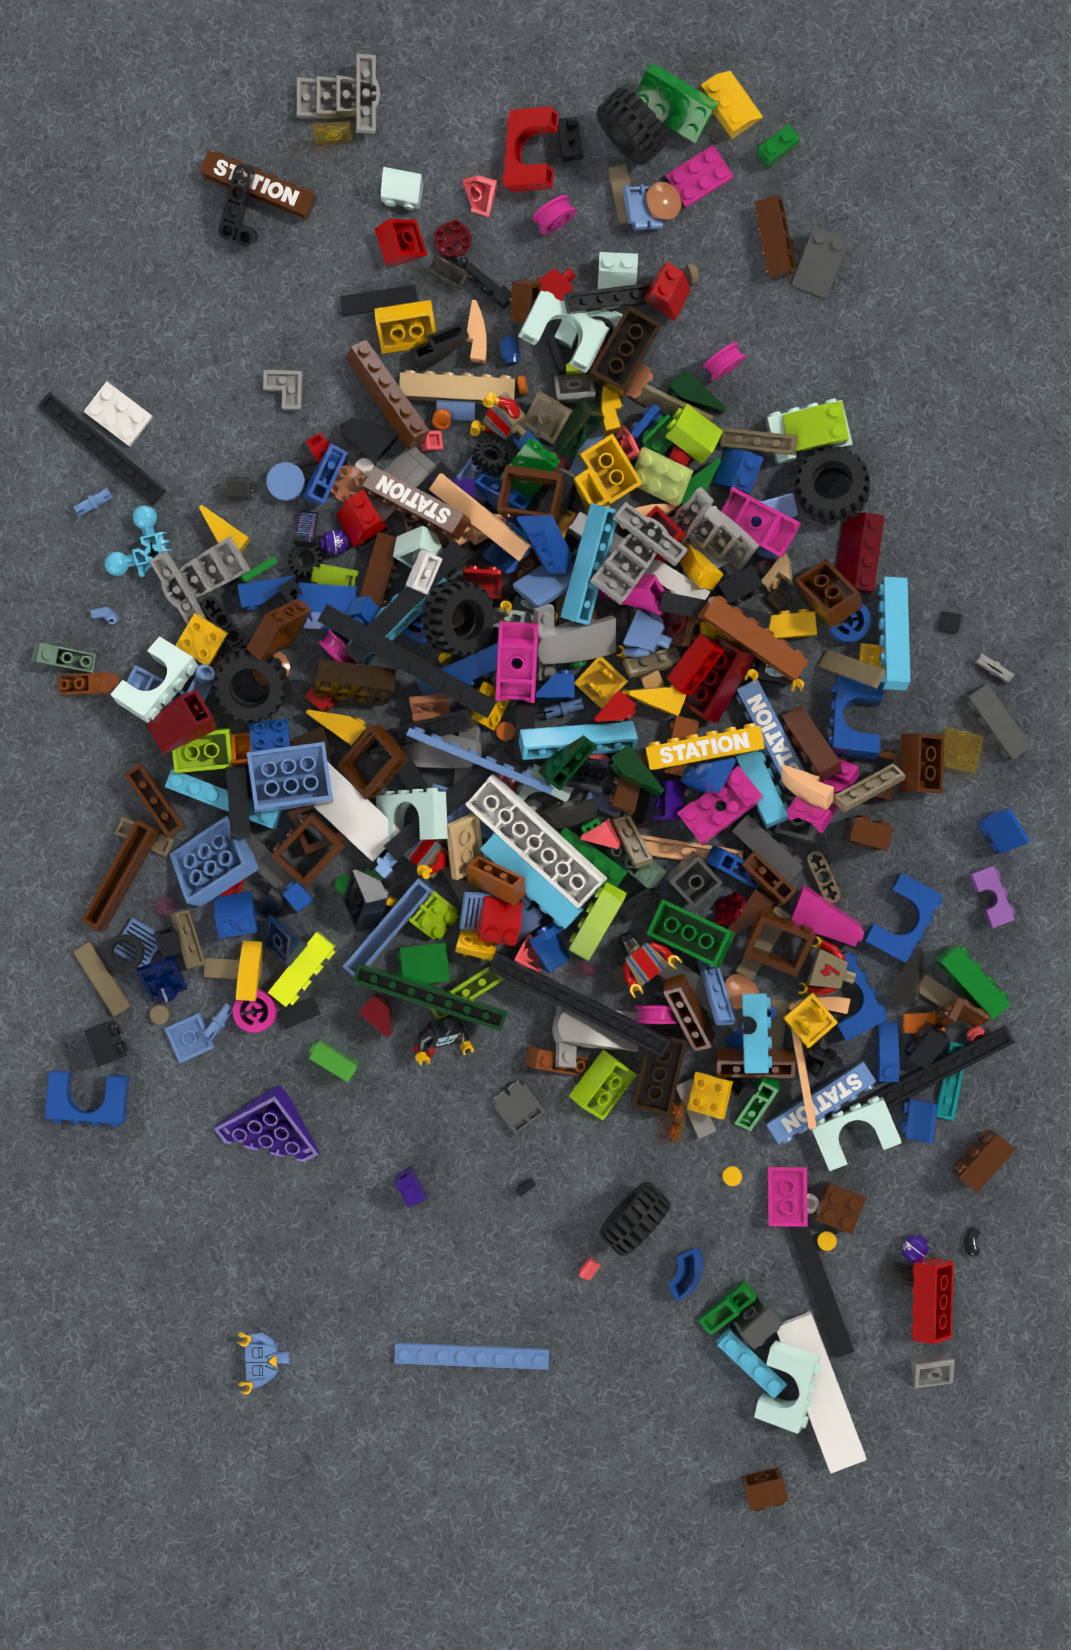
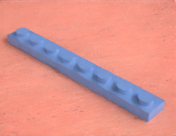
[406,726,553,795]
[394,1343,549,1370]

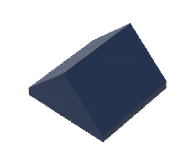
[265,915,307,967]

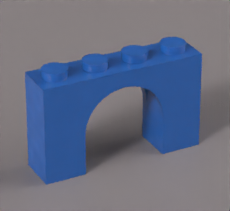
[827,676,884,760]
[863,873,942,963]
[807,951,887,1042]
[45,1070,129,1127]

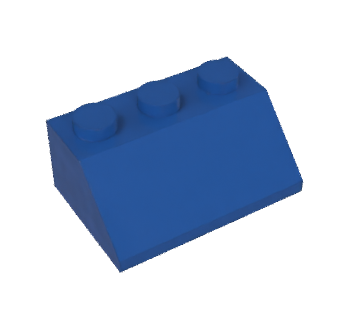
[517,515,573,574]
[297,583,357,630]

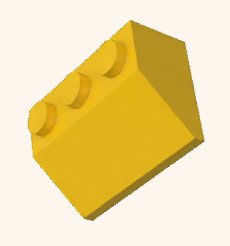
[700,71,763,139]
[374,300,436,354]
[577,433,642,504]

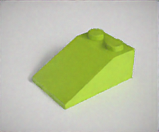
[782,401,849,452]
[172,728,232,773]

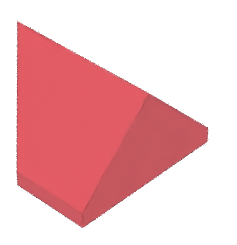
[462,175,497,217]
[615,424,640,461]
[581,818,621,849]
[514,934,542,972]

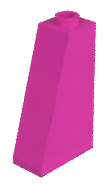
[598,574,665,615]
[791,884,864,947]

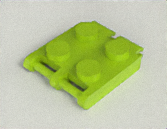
[311,564,358,586]
[408,890,460,940]

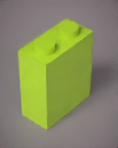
[665,404,723,464]

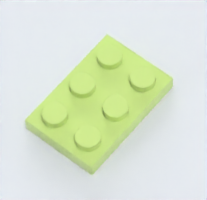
[634,447,693,507]

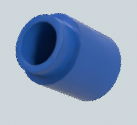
[499,335,521,365]

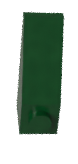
[668,369,727,414]
[538,735,598,790]
[609,744,664,796]

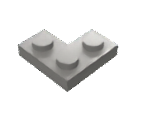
[263,370,303,411]

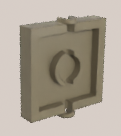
[521,391,573,445]

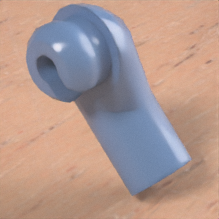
[90,607,119,625]

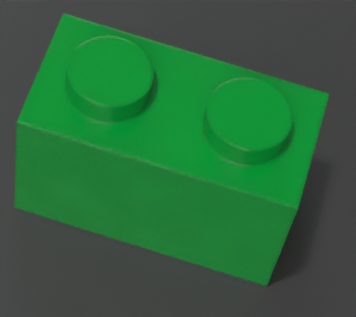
[756,124,800,169]

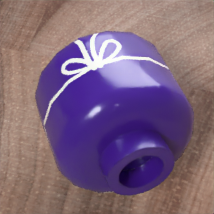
[320,530,348,556]
[901,1234,930,1264]

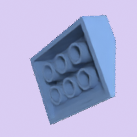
[247,742,333,814]
[169,816,259,907]

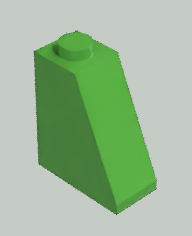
[309,1040,361,1082]

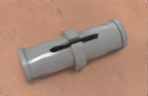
[975,653,1014,684]

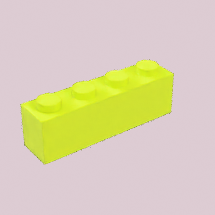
[268,932,336,1007]

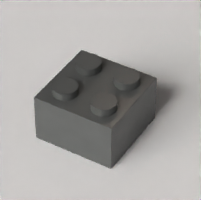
[665,851,723,909]

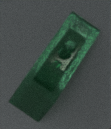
[555,397,605,461]

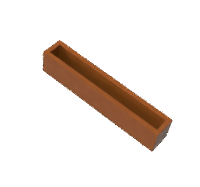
[698,595,809,680]

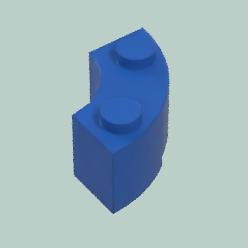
[668,1248,703,1301]

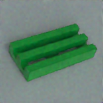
[239,556,277,583]
[580,818,601,834]

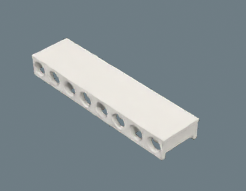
[568,512,710,600]
[465,773,607,909]
[777,1311,867,1473]

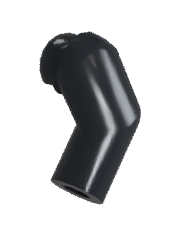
[964,1226,981,1257]

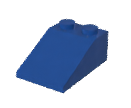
[978,808,1031,854]

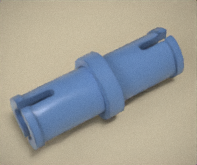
[73,487,113,517]
[544,698,584,719]
[202,1003,233,1041]

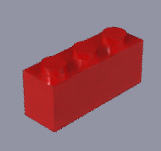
[667,633,725,696]

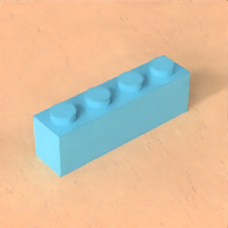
[735,751,788,829]
[742,993,772,1073]
[716,1326,787,1398]

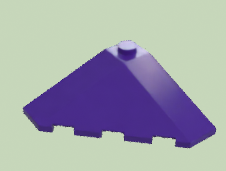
[213,1085,320,1162]

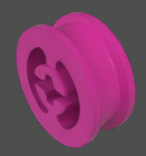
[532,195,577,235]
[702,342,747,382]
[318,629,354,663]
[233,989,278,1033]
[635,1005,677,1024]

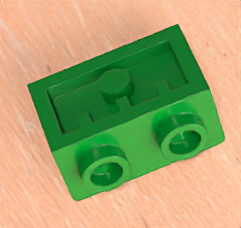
[640,414,674,455]

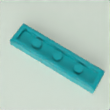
[936,1041,966,1121]

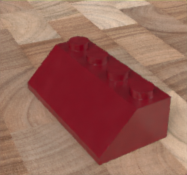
[836,512,885,594]
[683,635,755,723]

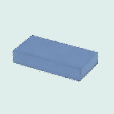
[436,399,475,421]

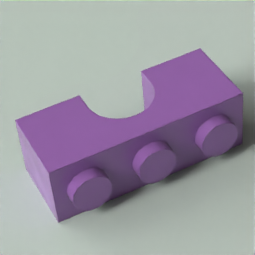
[969,866,1015,928]

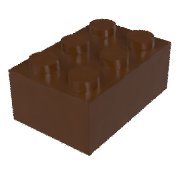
[795,559,863,628]
[899,733,944,793]
[841,815,894,851]
[952,1129,1015,1193]

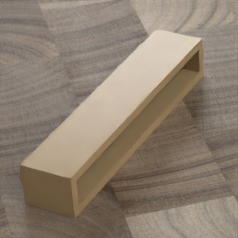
[399,370,515,404]

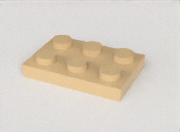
[447,813,484,880]

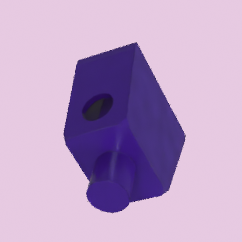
[395,1166,429,1208]

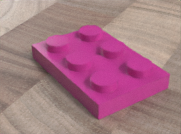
[665,145,734,209]
[768,1167,808,1227]

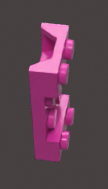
[721,487,801,558]
[496,621,539,703]
[787,758,859,833]
[677,766,763,846]

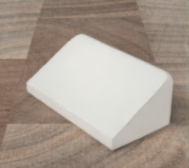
[406,550,442,595]

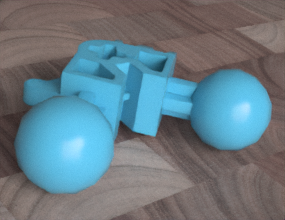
[105,505,172,577]

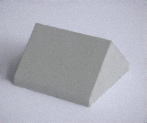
[554,373,595,405]
[910,1353,955,1388]

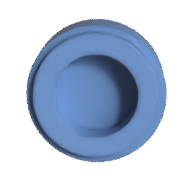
[195,665,215,685]

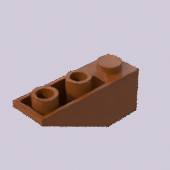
[59,672,119,695]
[525,1045,589,1076]

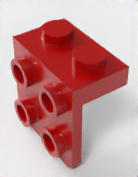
[463,566,502,600]

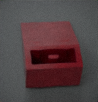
[146,689,216,755]

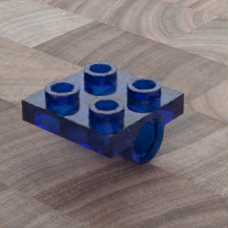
[137,956,188,1002]

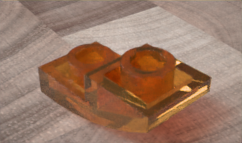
[667,1100,686,1144]

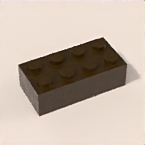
[589,305,662,397]
[312,659,396,705]
[631,1033,687,1116]

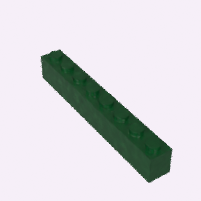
[352,962,508,1031]

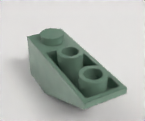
[31,642,96,673]
[606,839,667,888]

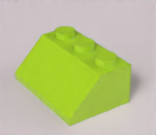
[569,1050,637,1120]

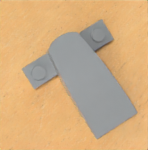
[296,54,380,134]
[674,487,759,571]
[590,502,688,605]
[149,536,250,625]
[534,604,616,681]
[400,719,481,785]
[552,991,639,1068]

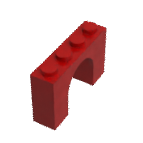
[502,106,559,192]

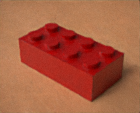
[911,1257,954,1345]

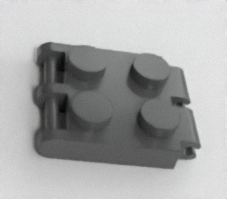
[493,1080,548,1137]

